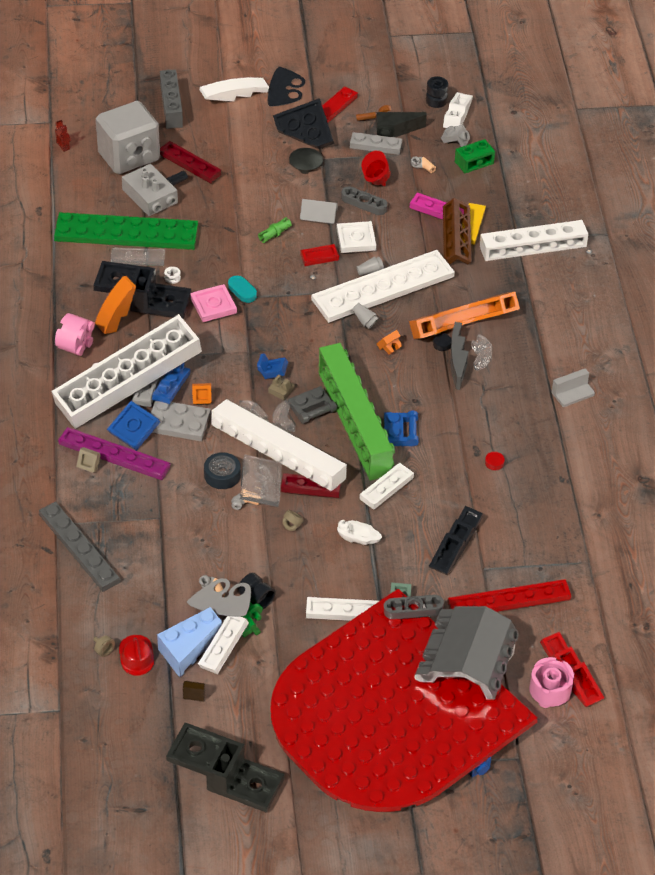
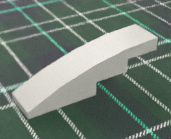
[199,77,269,101]

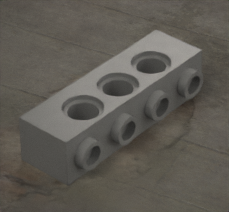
[160,70,183,129]

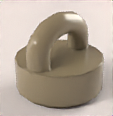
[282,510,303,531]
[93,635,115,657]

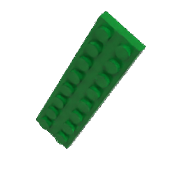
[54,212,198,250]

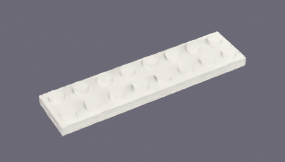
[311,250,455,323]

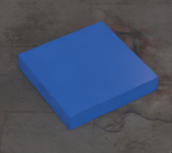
[107,401,160,451]

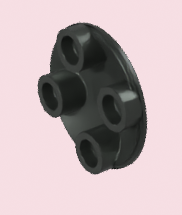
[289,148,323,174]

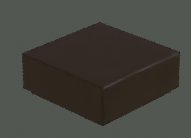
[183,681,205,702]

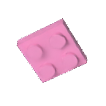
[190,284,237,322]

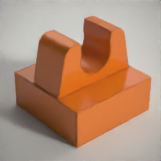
[376,330,402,354]
[192,383,212,404]

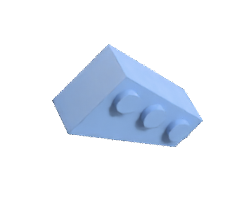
[157,607,222,677]

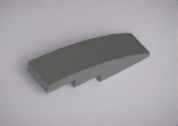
[450,322,469,390]

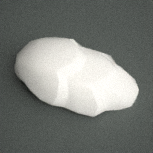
[337,520,382,545]

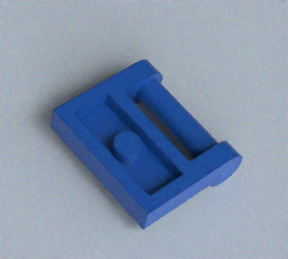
[384,410,419,446]

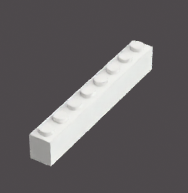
[212,399,347,491]

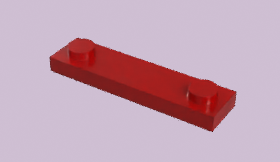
[323,86,358,123]

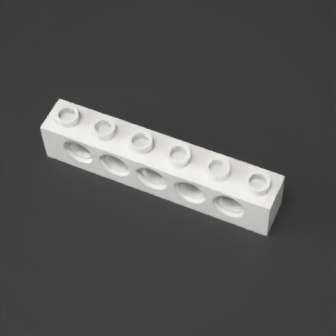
[480,220,588,261]

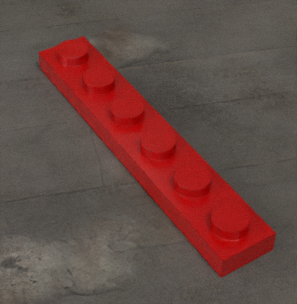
[447,579,571,612]

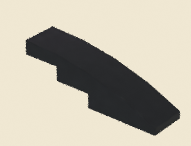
[429,506,483,575]

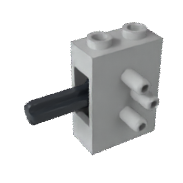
[122,164,188,216]

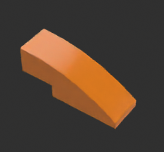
[95,276,136,334]

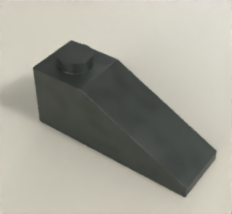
[376,112,427,137]

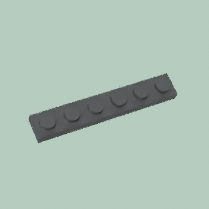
[39,502,120,592]

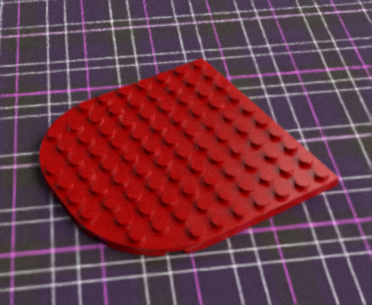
[270,589,538,812]

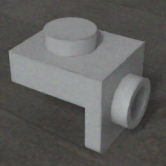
[441,125,470,147]

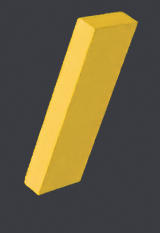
[460,203,486,245]

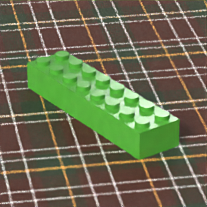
[318,343,395,481]

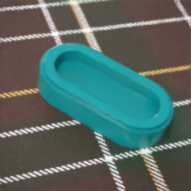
[228,276,257,303]

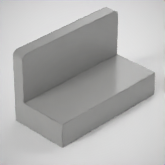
[300,199,338,224]
[552,368,595,407]

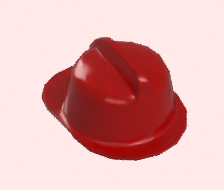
[361,150,391,186]
[119,635,154,676]

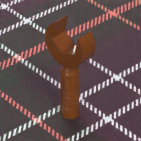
[356,105,391,121]

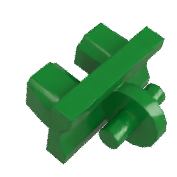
[240,602,263,638]

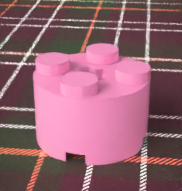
[55,313,95,356]
[529,657,574,708]

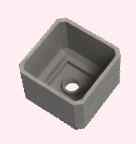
[96,101,160,174]

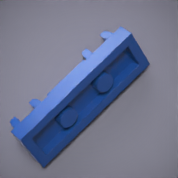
[152,362,190,404]

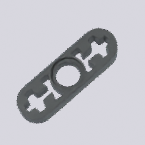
[341,186,387,215]
[384,595,444,619]

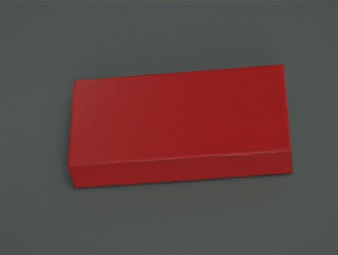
[300,244,339,266]

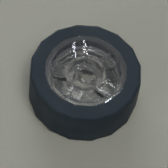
[204,452,241,489]

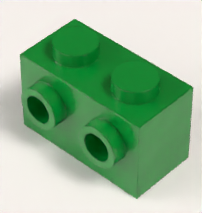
[455,139,495,174]

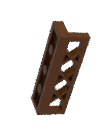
[443,198,472,265]

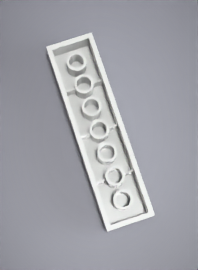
[51,314,202,429]

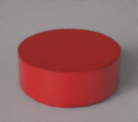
[485,452,505,470]

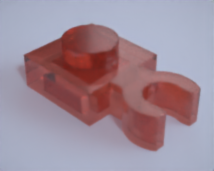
[55,120,71,152]

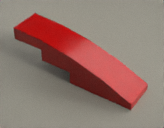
[540,632,604,707]

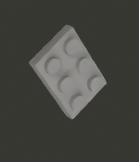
[151,400,211,442]

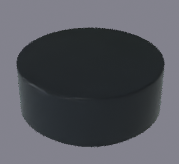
[433,334,452,351]

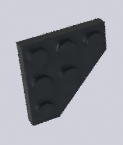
[273,98,335,149]

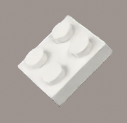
[337,221,376,253]

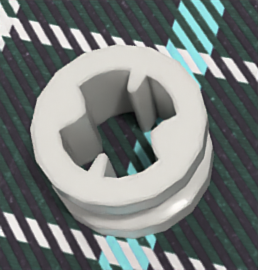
[164,267,181,284]

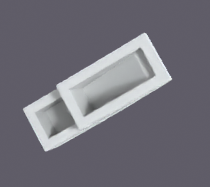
[443,92,473,128]

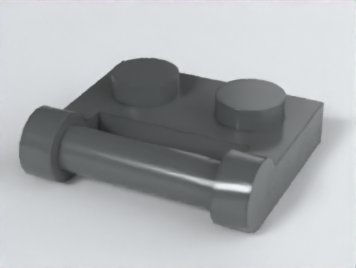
[288,386,337,424]

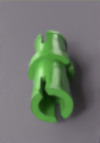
[258,217,292,243]

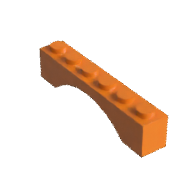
[409,292,520,339]

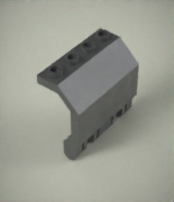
[414,606,518,699]

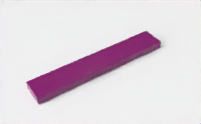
[58,427,171,480]

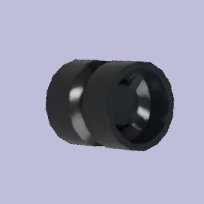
[426,76,448,108]
[237,572,276,609]

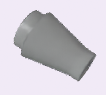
[356,256,384,276]
[352,303,379,329]

